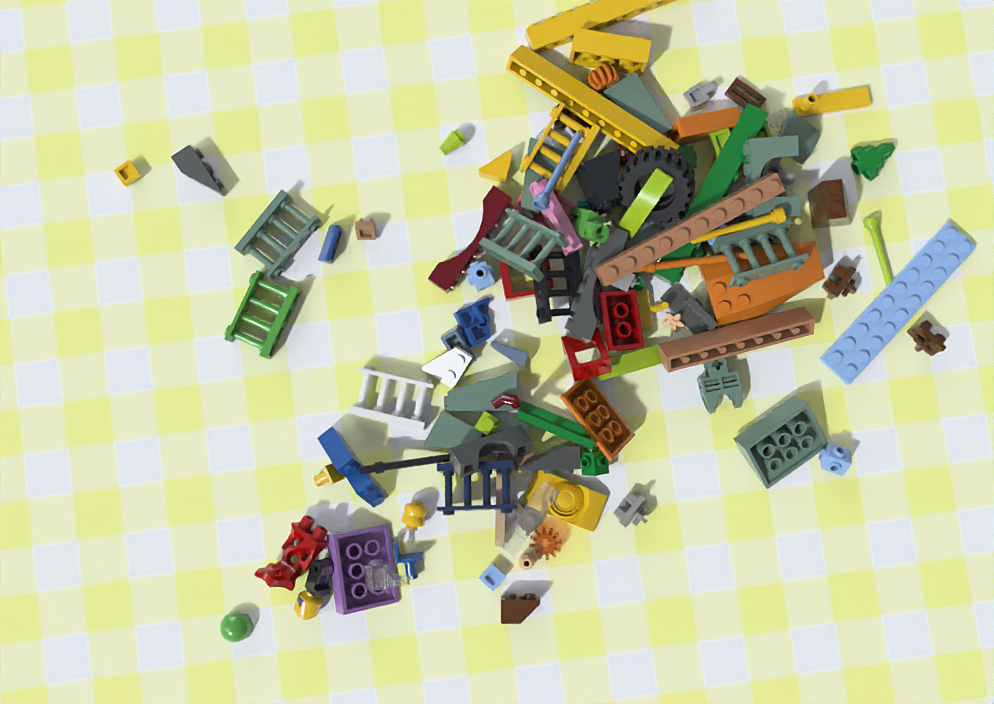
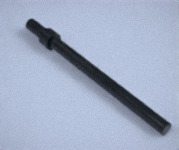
[359,454,450,474]

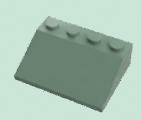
[733,395,828,489]

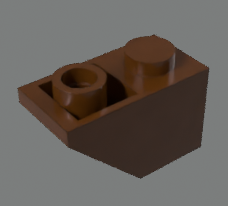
[501,593,540,624]

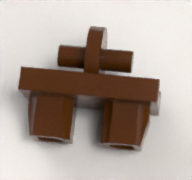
[821,264,857,300]
[907,320,947,356]

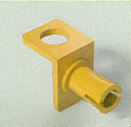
[313,463,346,487]

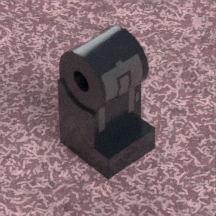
[304,557,334,598]

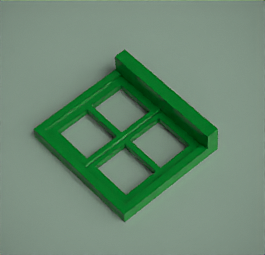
[515,400,595,449]

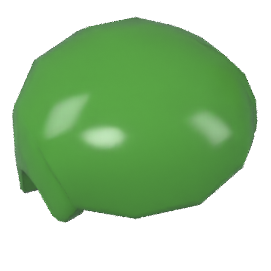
[220,611,253,642]

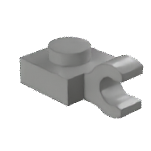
[683,80,718,110]

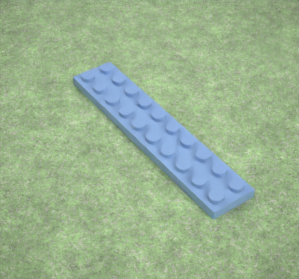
[819,222,976,385]

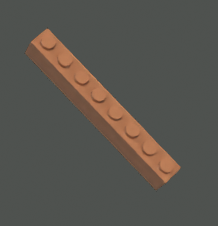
[658,306,815,373]

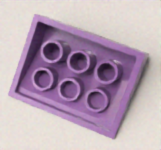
[326,524,399,615]

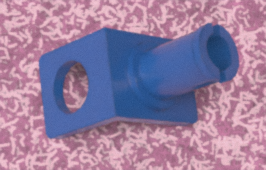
[393,536,423,580]

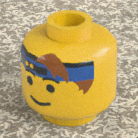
[294,590,322,620]

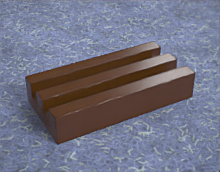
[724,77,767,109]

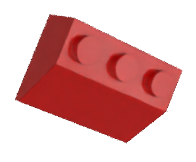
[600,289,645,351]

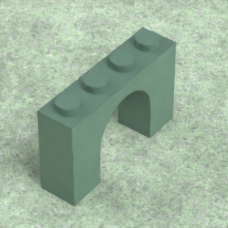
[743,135,800,219]

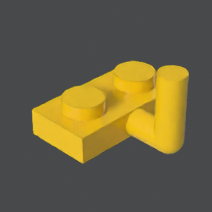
[636,290,669,329]

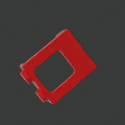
[561,327,612,382]

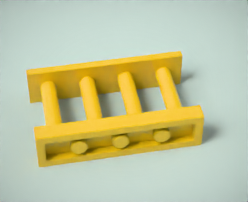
[520,102,601,196]

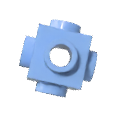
[466,261,495,292]
[818,443,852,476]

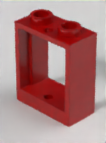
[499,257,554,302]

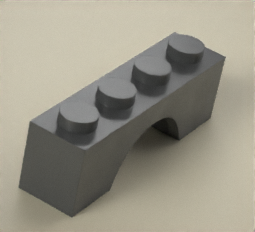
[450,425,532,478]

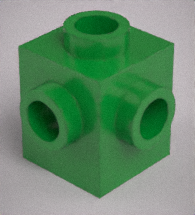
[580,447,609,476]

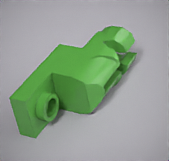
[569,207,609,243]

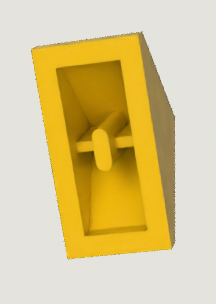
[478,150,513,184]

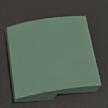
[777,110,820,165]

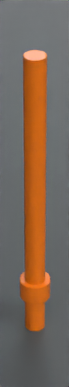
[633,252,748,273]

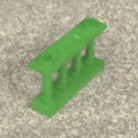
[224,270,302,359]

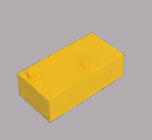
[569,27,651,76]

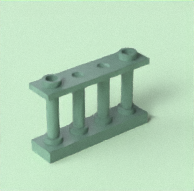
[234,189,321,279]
[479,208,568,282]
[712,217,809,288]

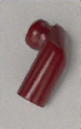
[491,393,521,409]

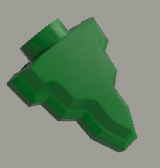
[850,142,896,182]

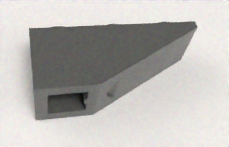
[171,144,226,197]
[519,445,581,474]

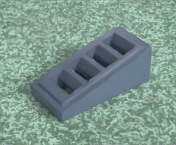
[440,326,477,365]
[490,341,528,368]

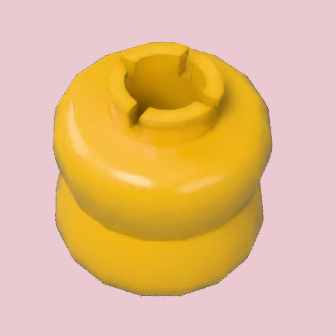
[401,500,428,530]

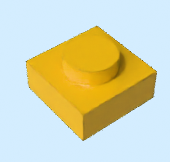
[113,160,142,187]

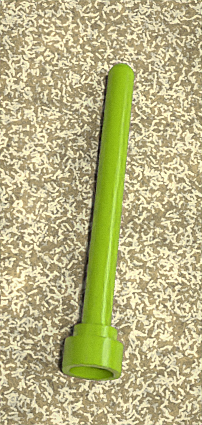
[862,216,893,286]

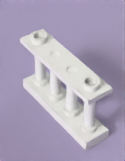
[348,365,435,430]

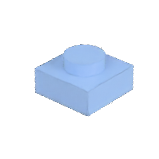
[479,563,506,591]

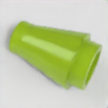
[439,129,467,156]

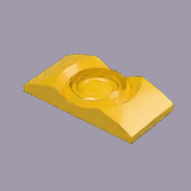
[522,470,608,532]

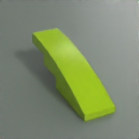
[597,345,661,382]

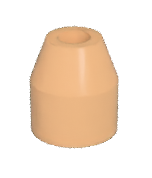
[518,553,534,570]

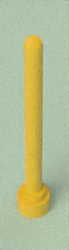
[691,207,786,244]

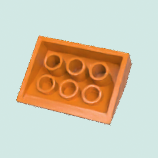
[560,378,635,461]

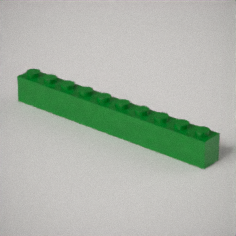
[652,103,769,286]

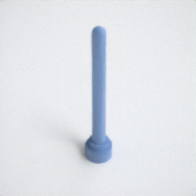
[532,132,582,211]

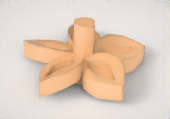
[662,312,685,333]

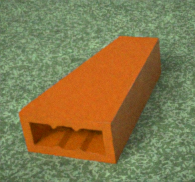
[669,106,742,146]

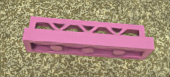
[529,179,583,256]

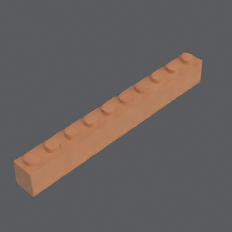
[593,173,785,287]

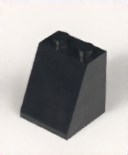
[576,150,620,217]

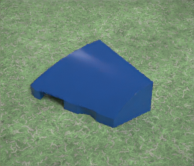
[453,297,490,347]

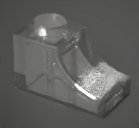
[364,559,410,591]

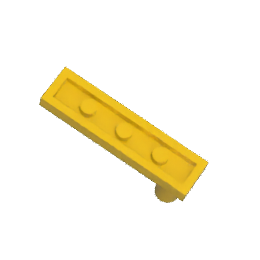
[792,87,871,118]

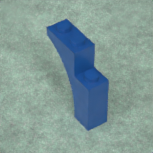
[317,426,389,508]

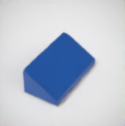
[318,225,343,265]

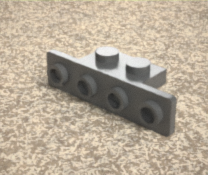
[660,286,718,335]

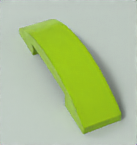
[616,167,674,239]

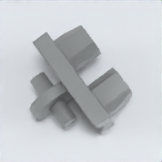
[614,492,648,528]

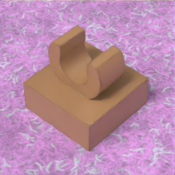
[355,218,377,240]

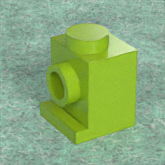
[474,411,501,436]

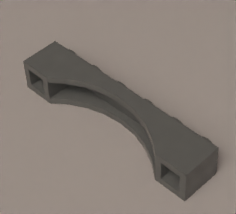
[564,224,629,343]

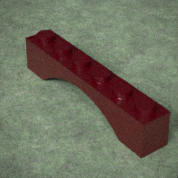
[428,185,513,294]

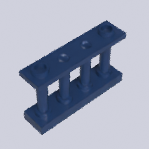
[437,460,518,516]

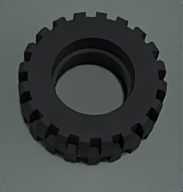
[618,145,696,225]

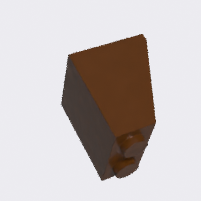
[807,179,851,229]

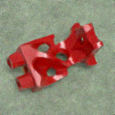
[254,515,329,591]

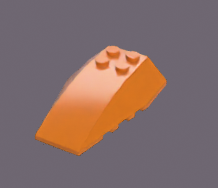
[698,241,825,329]

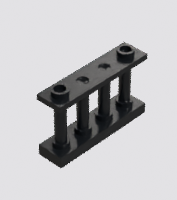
[529,244,583,325]

